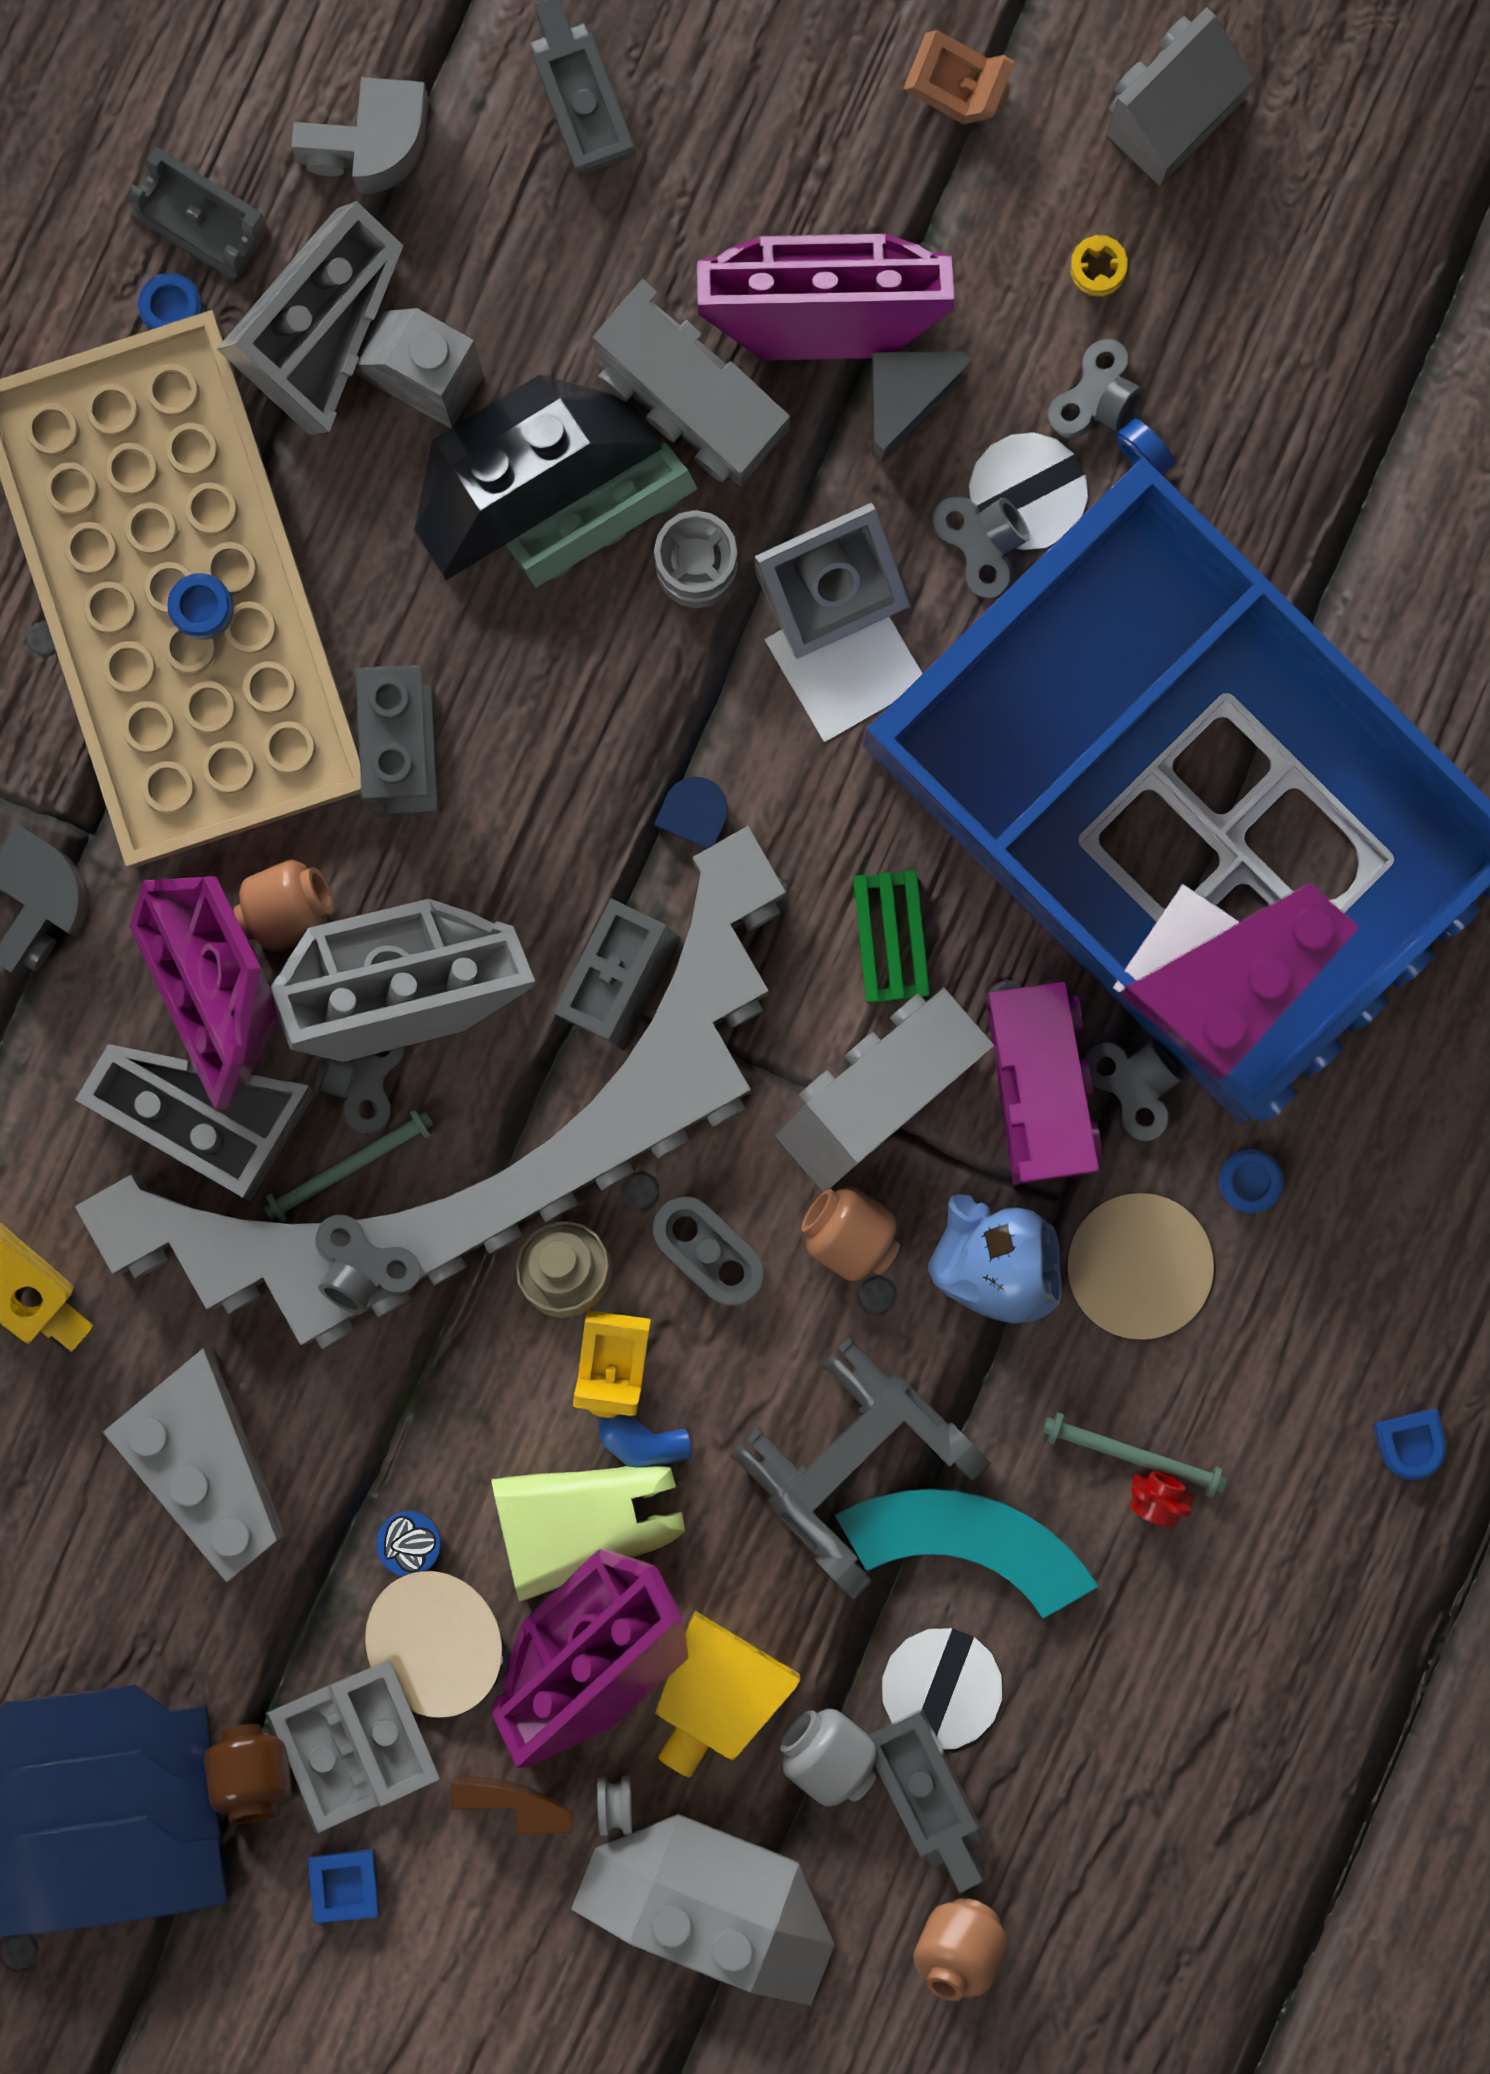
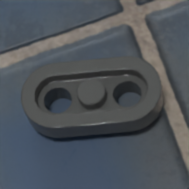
[653,1197,764,1305]

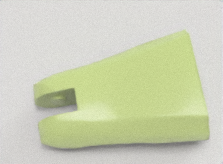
[491,1466,686,1602]

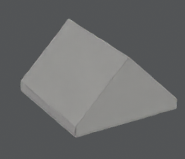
[755,503,911,659]

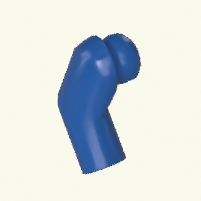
[598,1414,692,1467]

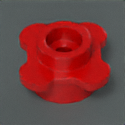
[1129,1471,1193,1528]

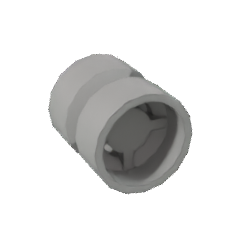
[654,510,738,608]

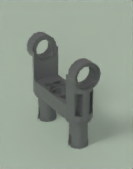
[730,1336,992,1600]

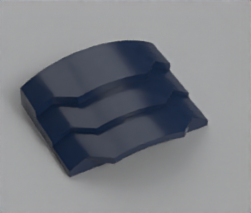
[0,1684,231,1936]

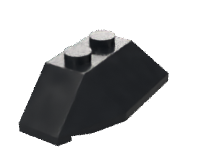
[414,374,661,581]

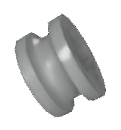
[597,1776,632,1836]

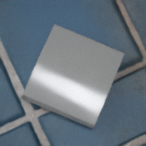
[265,1660,440,1833]

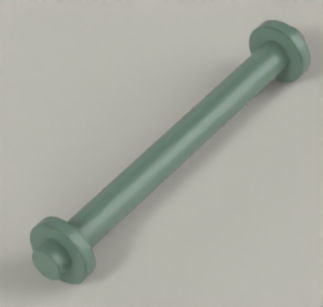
[263,1109,434,1223]
[1042,1412,1227,1498]

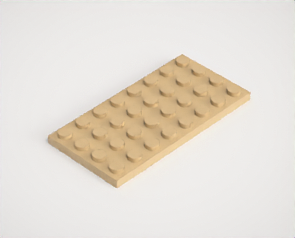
[0,310,361,869]

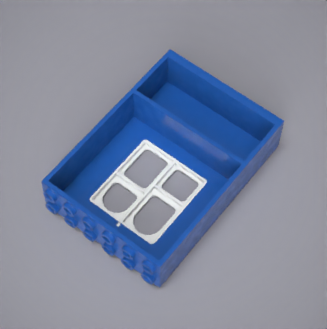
[863,457,1490,1124]

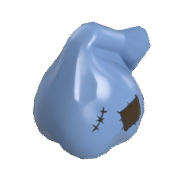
[928,1194,1062,1324]

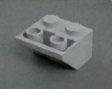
[1106,7,1254,186]

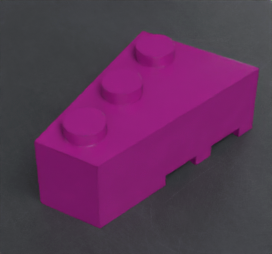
[1119,883,1359,1080]
[985,982,1102,1185]

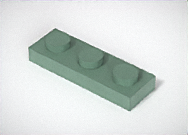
[506,442,697,588]

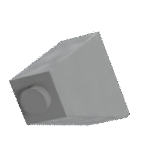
[353,308,484,429]

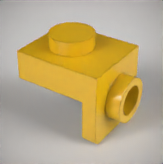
[573,1310,651,1418]

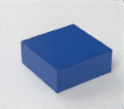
[308,1848,380,1923]

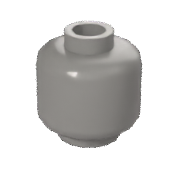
[780,1709,877,1807]

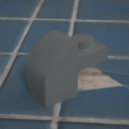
[0,824,89,978]

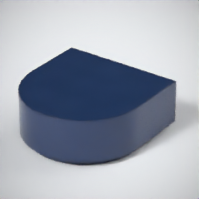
[654,777,728,849]

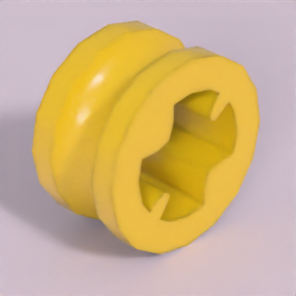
[1070,235,1128,297]

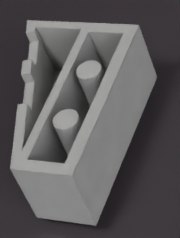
[217,201,403,435]
[592,278,790,487]
[775,988,995,1192]
[75,1044,316,1202]
[103,1348,286,1582]

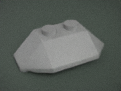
[270,899,535,1062]
[571,1814,835,2006]

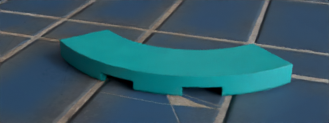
[834,1489,1098,1619]

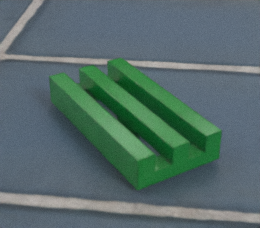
[853,870,930,1004]

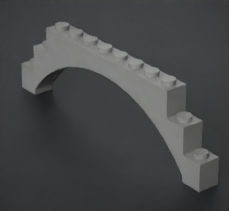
[75,826,786,1349]

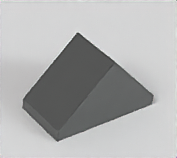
[871,351,972,464]

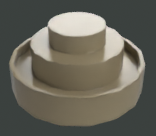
[516,1221,612,1318]

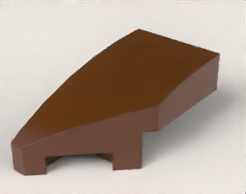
[451,1776,573,1835]

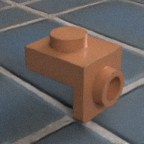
[903,30,1015,124]

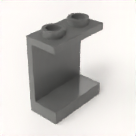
[356,665,439,817]

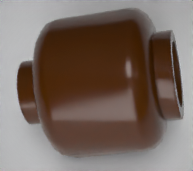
[204,1724,292,1824]

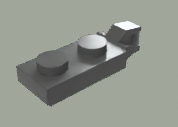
[531,0,636,177]
[868,1709,986,1893]

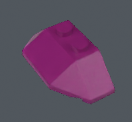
[697,234,955,360]
[129,876,280,1110]
[491,1549,688,1768]

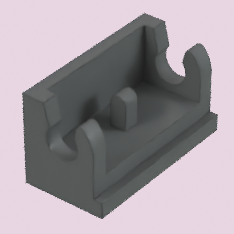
[128,146,270,283]
[553,898,681,1051]

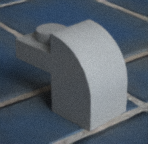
[291,77,429,194]

